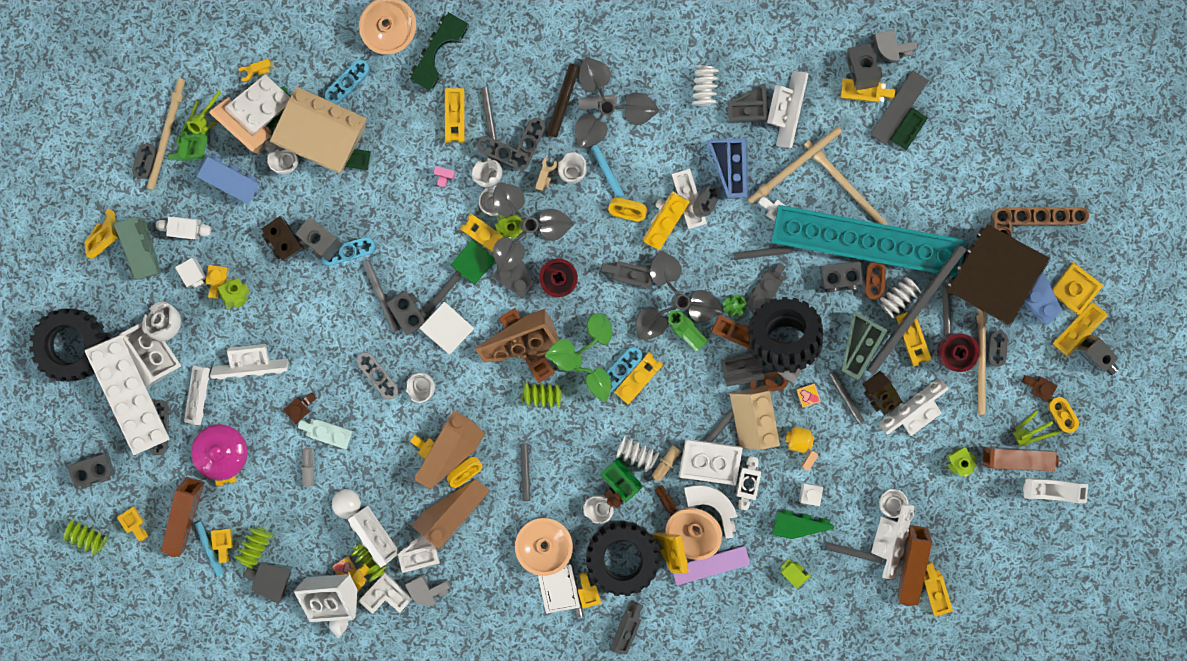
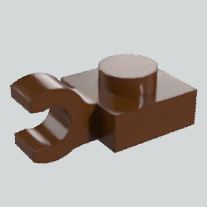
[1021,375,1058,402]
[283,393,317,424]
[604,487,624,508]

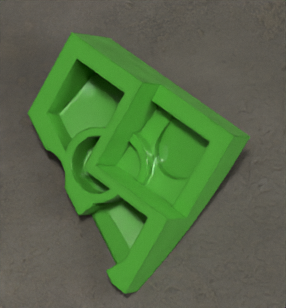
[168,122,209,161]

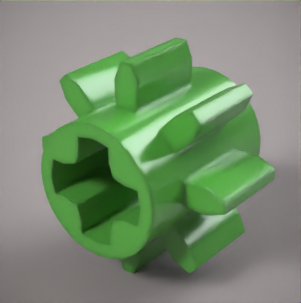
[722,294,747,318]

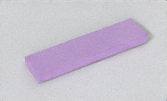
[673,545,750,585]

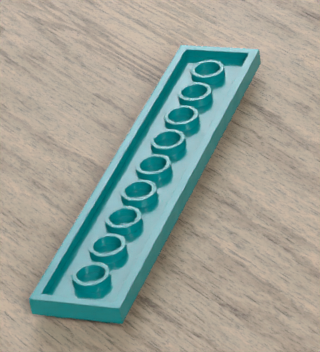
[771,205,967,277]

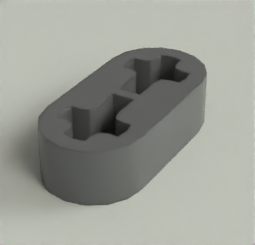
[132,143,157,179]
[693,184,720,218]
[987,330,1008,367]

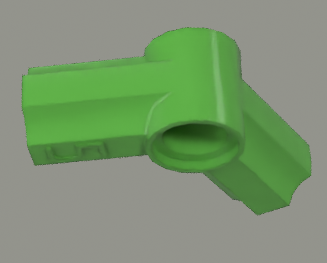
[668,310,708,352]

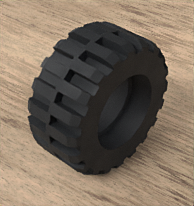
[748,297,823,373]
[29,308,108,382]
[586,520,659,597]

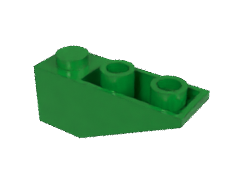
[771,509,834,539]

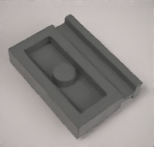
[721,353,764,387]

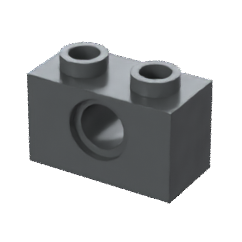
[846,44,882,91]
[295,217,343,262]

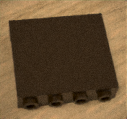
[947,224,1050,328]

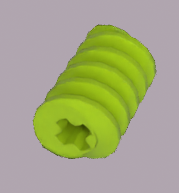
[522,382,562,408]
[64,518,109,555]
[234,526,273,569]
[351,542,387,582]

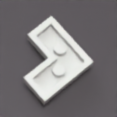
[359,572,412,614]

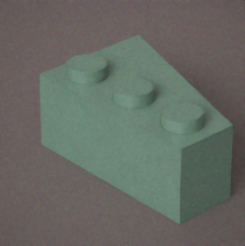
[114,217,162,280]
[842,311,888,381]

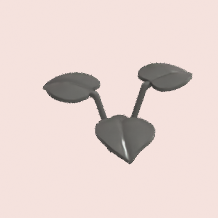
[575,57,659,147]
[493,182,574,271]
[636,251,723,340]

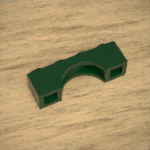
[409,12,469,93]

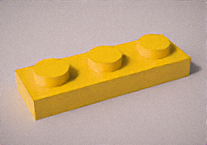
[642,191,689,250]
[1053,302,1108,357]

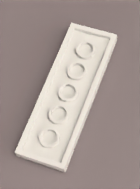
[84,334,170,455]

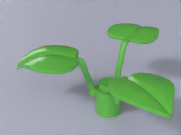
[545,313,613,402]

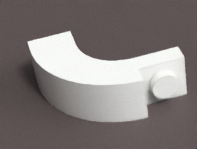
[1023,478,1088,503]
[684,484,737,539]

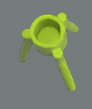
[186,90,221,134]
[1012,410,1061,446]

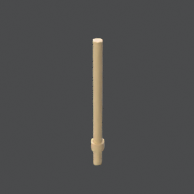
[147,78,186,190]
[748,126,842,204]
[804,140,888,225]
[976,309,988,415]

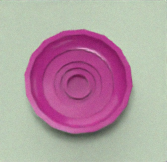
[191,424,248,481]

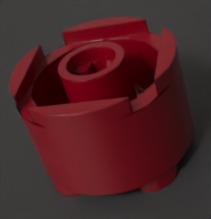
[539,258,578,297]
[937,333,980,372]

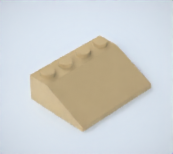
[270,87,367,174]

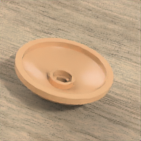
[359,0,416,54]
[666,508,722,560]
[515,518,573,576]

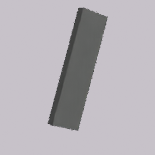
[869,70,929,145]

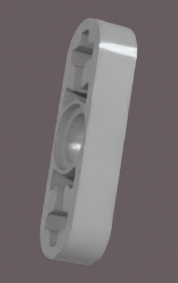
[357,352,399,400]

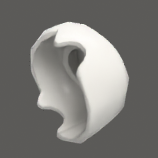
[267,149,299,175]
[558,152,587,184]
[471,158,502,187]
[479,186,499,216]
[406,372,435,403]
[332,489,361,519]
[879,489,909,518]
[583,495,614,524]
[329,620,352,638]

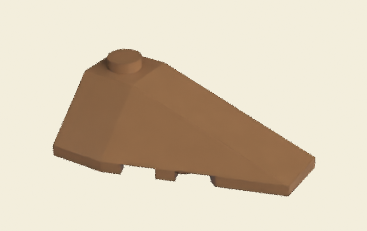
[475,309,559,363]

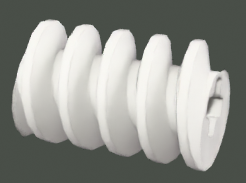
[692,65,719,107]
[879,277,922,319]
[616,435,659,472]

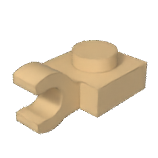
[535,158,557,192]

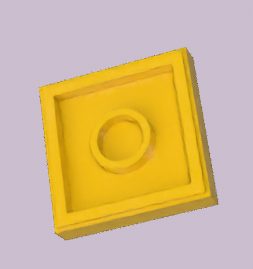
[1052,262,1104,316]

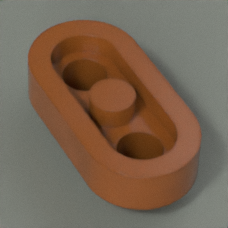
[864,262,886,299]
[750,371,788,392]

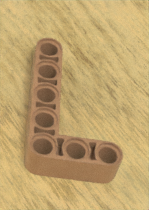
[991,207,1089,237]

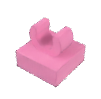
[434,166,456,187]

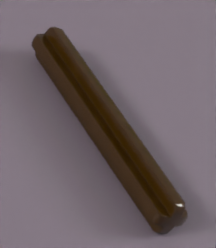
[547,63,580,138]

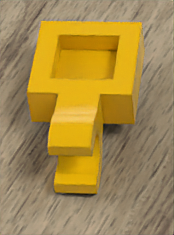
[238,59,274,82]
[205,265,228,299]
[410,434,435,459]
[117,506,149,541]
[211,529,233,563]
[578,572,601,609]

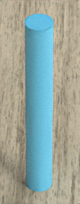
[590,145,624,198]
[194,521,224,576]

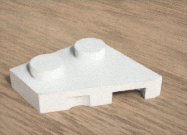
[398,535,440,573]

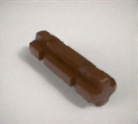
[655,485,678,517]

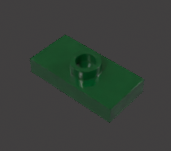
[890,107,928,150]

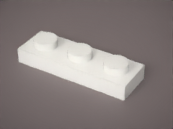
[671,169,707,230]
[184,365,210,425]

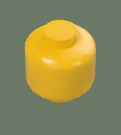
[785,426,814,453]

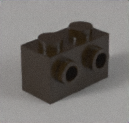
[261,216,305,261]
[862,370,903,416]

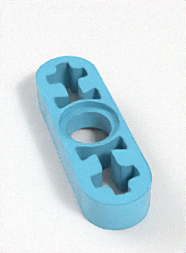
[325,60,370,105]
[321,237,376,265]
[607,347,642,392]

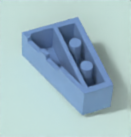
[707,138,749,199]
[194,154,259,204]
[1024,272,1062,324]

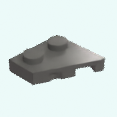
[728,83,768,123]
[492,261,534,299]

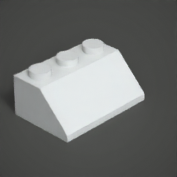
[119,323,181,388]
[294,574,358,622]

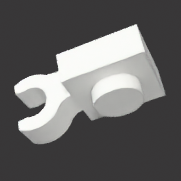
[758,197,786,222]

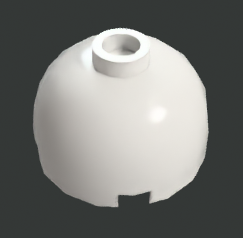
[142,301,182,341]

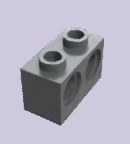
[820,262,863,292]
[387,291,428,336]
[67,453,115,489]

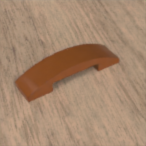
[499,308,555,383]
[711,315,784,349]

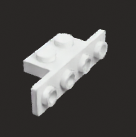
[767,71,809,148]
[210,344,289,379]
[878,379,949,436]
[871,504,915,579]

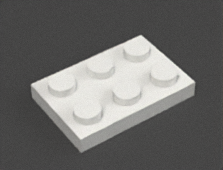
[225,74,290,136]
[679,439,743,485]
[348,506,400,568]

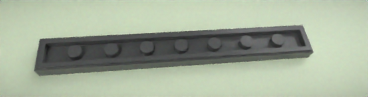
[867,246,967,375]

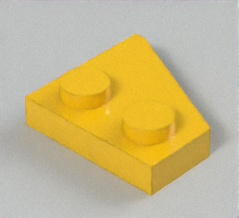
[84,208,119,259]
[652,532,689,574]

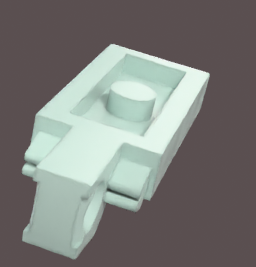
[298,419,353,449]

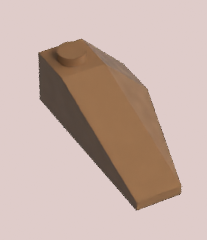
[414,410,485,490]
[412,479,490,550]

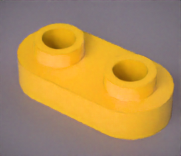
[608,198,647,222]
[1048,397,1079,433]
[447,457,483,488]

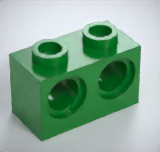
[600,458,644,503]

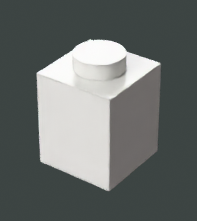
[175,258,206,289]
[799,482,823,506]

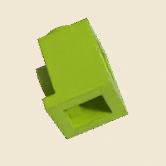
[780,558,811,589]

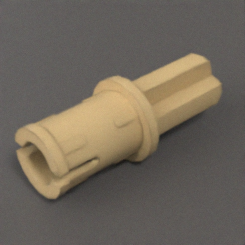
[652,445,682,482]

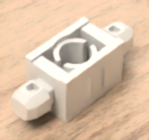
[156,217,211,239]
[735,456,761,510]

